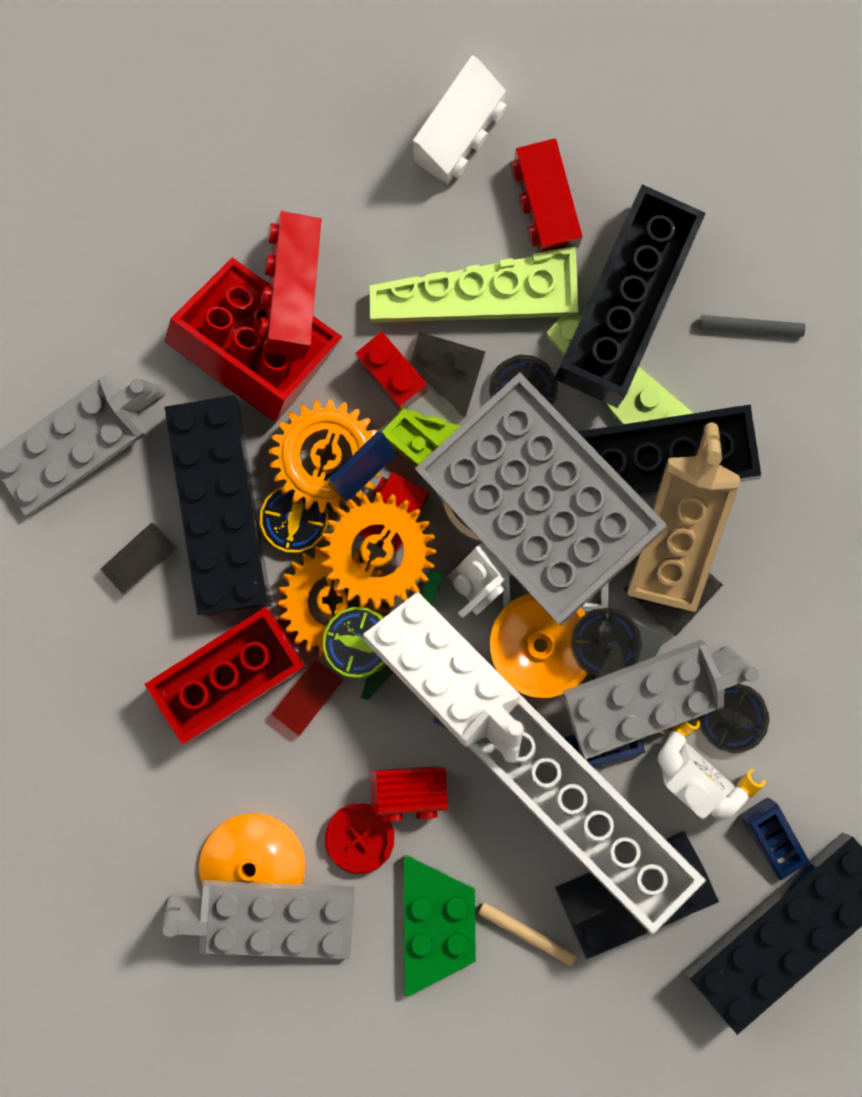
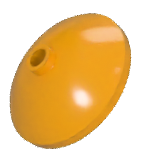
[489,593,591,698]
[199,813,305,887]

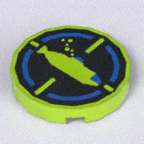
[323,607,387,679]

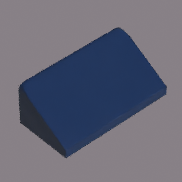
[328,431,395,502]

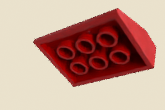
[164,257,342,423]

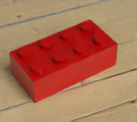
[144,606,307,745]

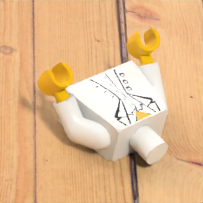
[658,719,766,820]

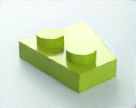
[382,408,461,467]

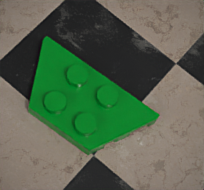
[404,855,476,996]

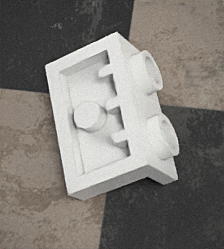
[447,542,512,618]

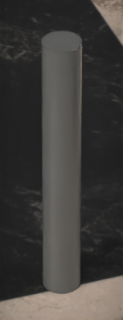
[699,315,805,337]

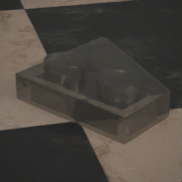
[410,332,486,417]

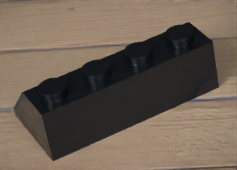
[555,831,719,960]

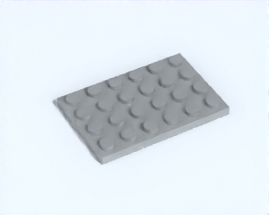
[415,372,668,626]

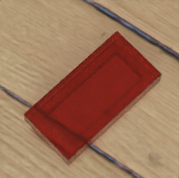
[272,659,343,736]

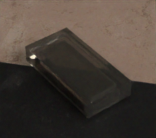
[100,522,177,595]

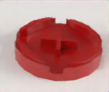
[325,802,395,874]

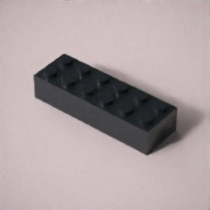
[554,184,706,408]
[164,395,272,617]
[578,404,762,497]
[683,832,862,1035]

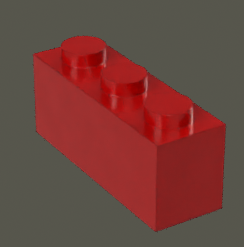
[510,138,583,253]

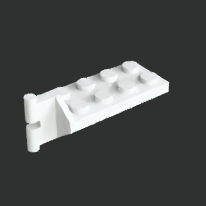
[363,592,523,763]

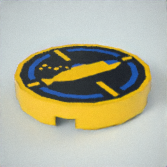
[260,486,329,553]

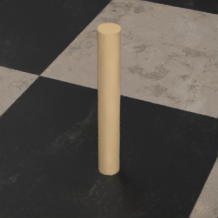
[477,902,577,966]

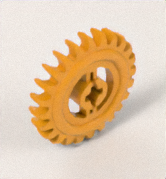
[268,399,381,514]
[319,492,437,610]
[276,545,390,658]

